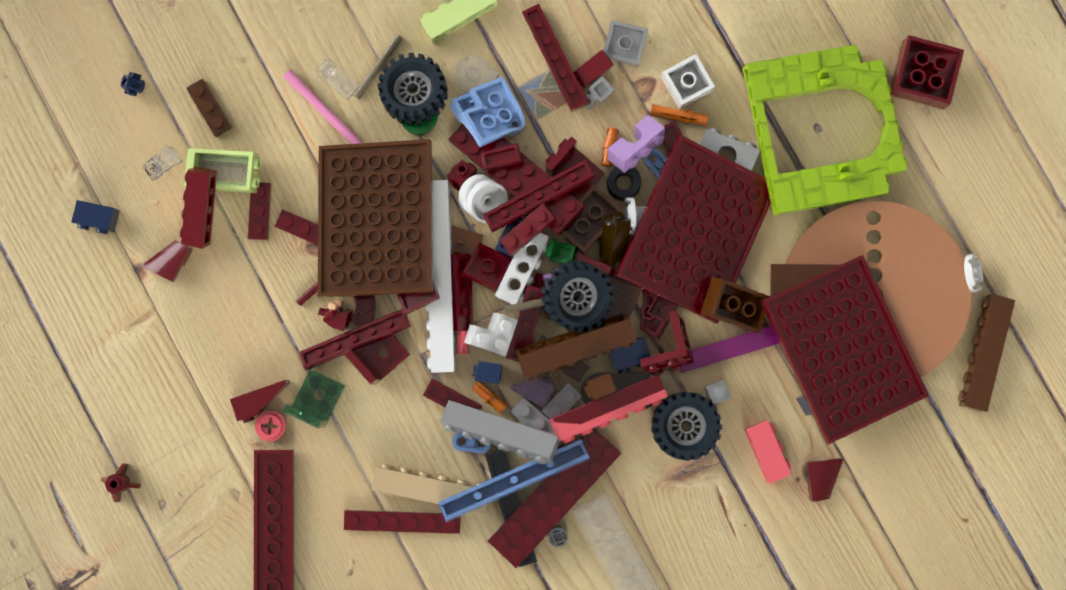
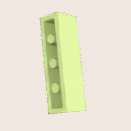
[420,0,497,44]

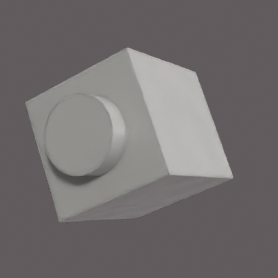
[703,380,731,405]

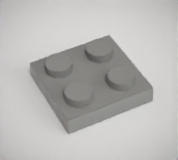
[604,20,648,67]

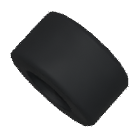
[607,167,641,201]

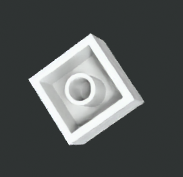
[661,54,715,109]

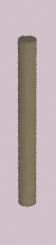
[353,34,403,100]
[504,291,580,314]

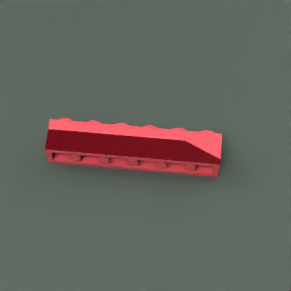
[549,375,668,443]

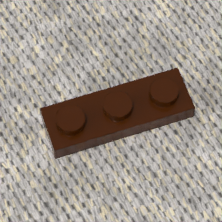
[186,79,232,137]

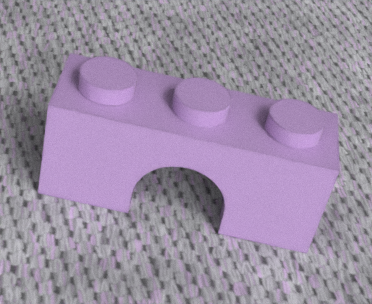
[608,115,665,173]

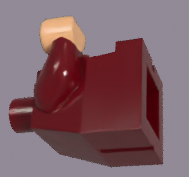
[318,299,353,331]

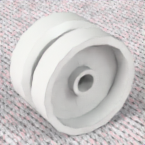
[458,174,508,223]

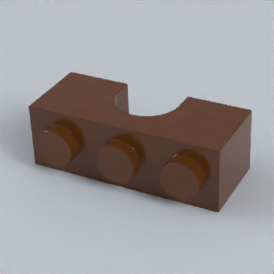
[583,373,617,400]

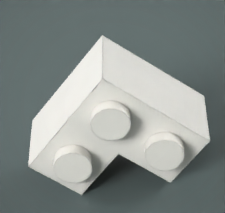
[464,312,518,357]

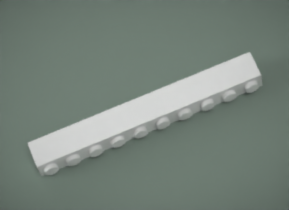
[426,180,456,373]

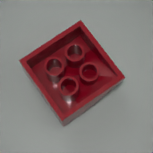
[890,35,964,109]

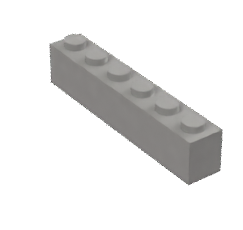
[440,400,560,464]

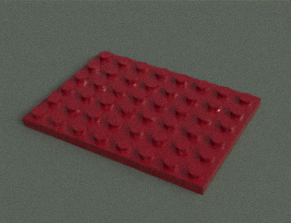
[615,135,771,324]
[760,255,929,444]

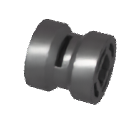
[548,526,568,547]

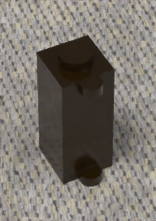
[599,212,631,265]

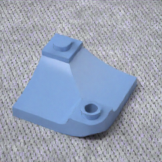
[449,77,525,147]

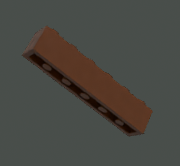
[958,294,1015,412]

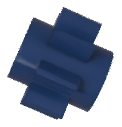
[120,72,145,96]

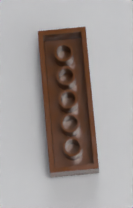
[515,313,637,380]

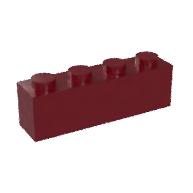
[180,166,217,249]

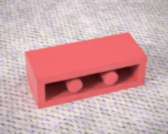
[744,420,792,484]

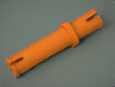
[650,104,708,126]

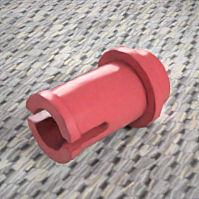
[455,331,469,354]

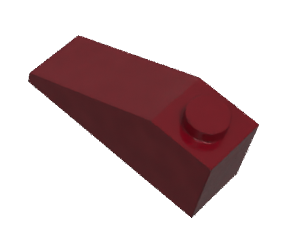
[230,380,290,423]

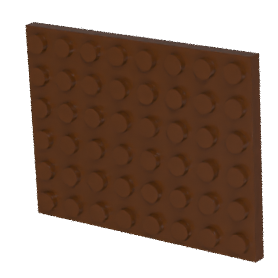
[318,139,433,298]

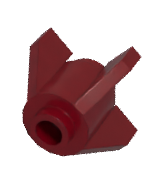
[101,463,141,503]

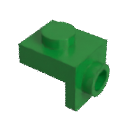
[545,239,577,265]

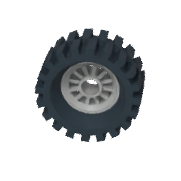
[378,53,448,126]
[541,260,615,333]
[651,392,722,461]

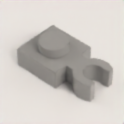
[585,76,615,110]

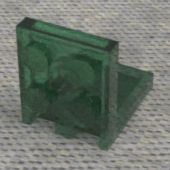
[283,369,346,428]

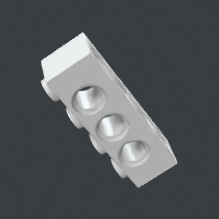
[495,233,550,305]

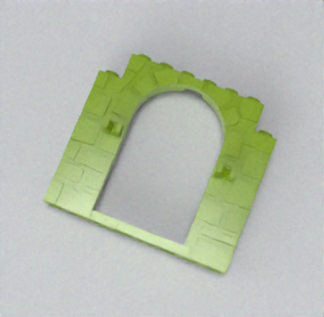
[742,44,907,216]

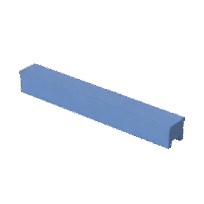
[438,440,590,522]

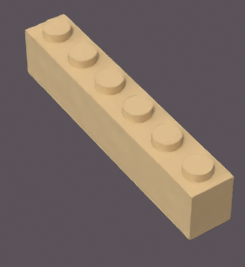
[371,464,488,514]

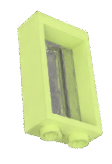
[184,148,262,193]

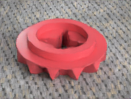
[255,411,286,441]

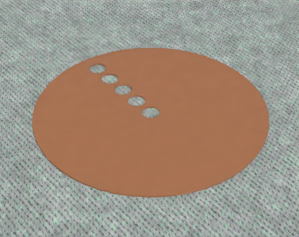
[786,201,972,378]

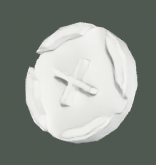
[624,197,646,236]
[964,254,984,293]

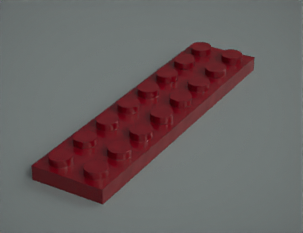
[448,124,585,236]
[488,428,622,568]
[254,450,294,590]

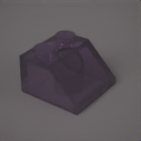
[510,377,555,408]

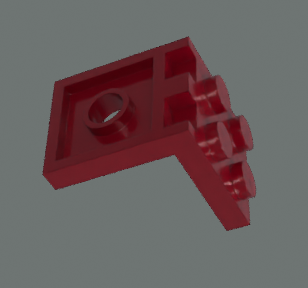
[545,136,605,201]
[640,310,694,376]
[345,335,411,385]

